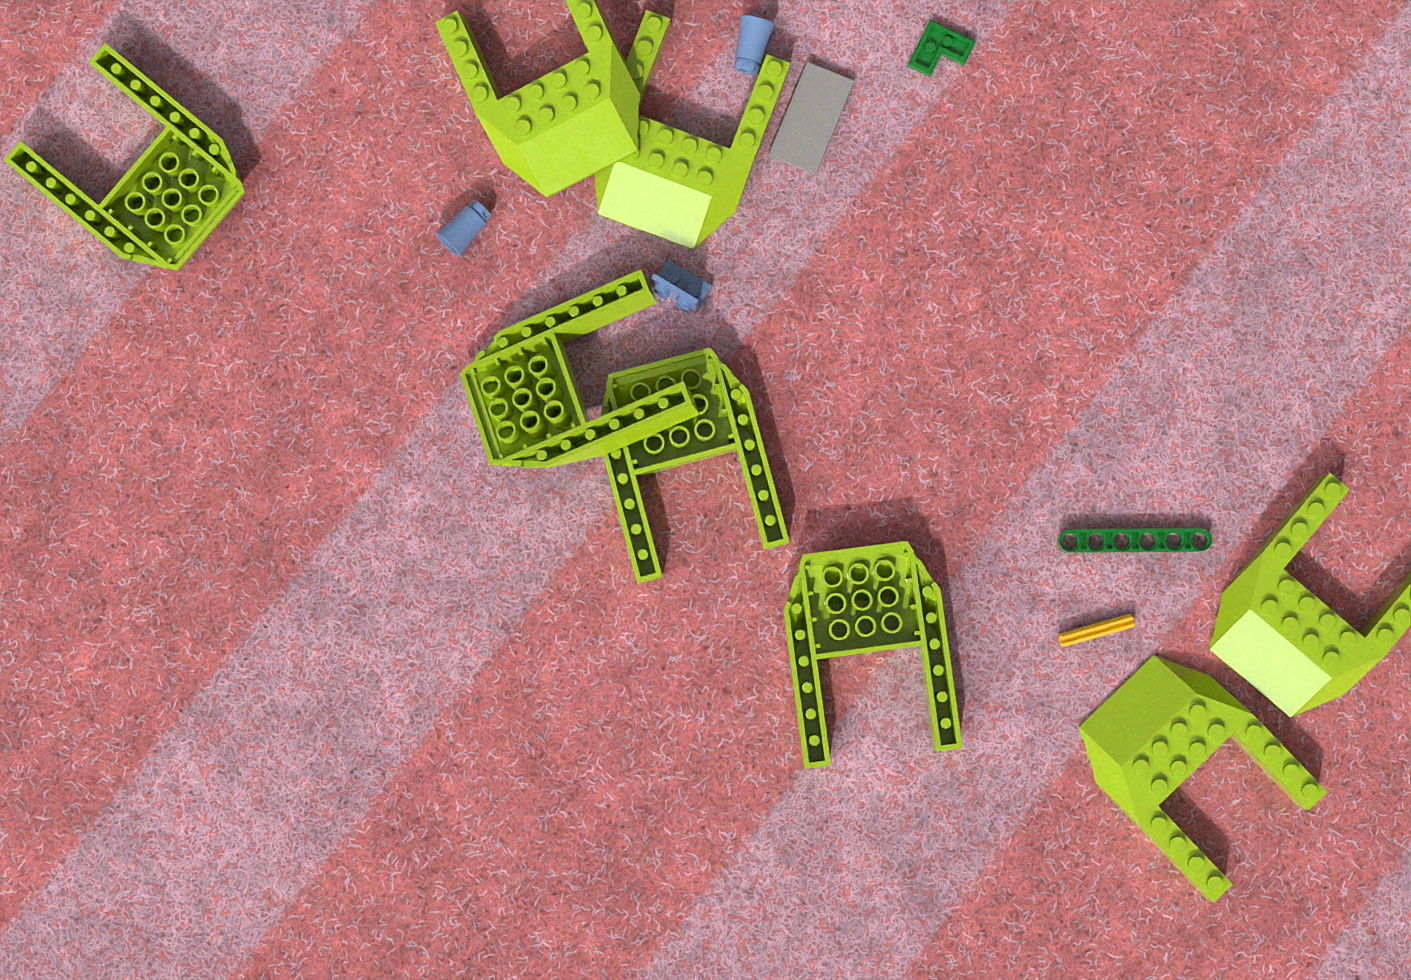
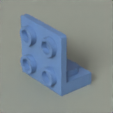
[651,259,712,313]

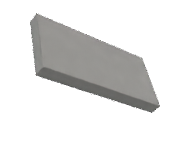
[768,62,854,176]

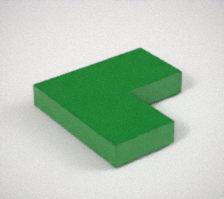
[907,20,976,77]

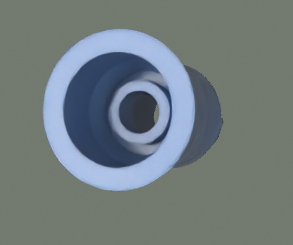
[734,15,775,75]
[434,199,492,258]

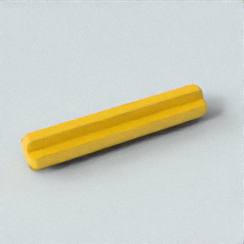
[1058,614,1135,647]

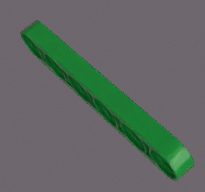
[1057,528,1212,553]

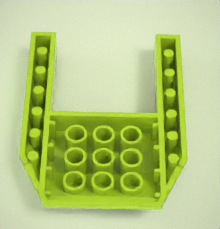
[435,0,641,198]
[594,10,791,250]
[4,43,246,271]
[460,269,700,468]
[600,347,790,584]
[1209,473,1411,718]
[783,541,963,769]
[1079,655,1327,903]

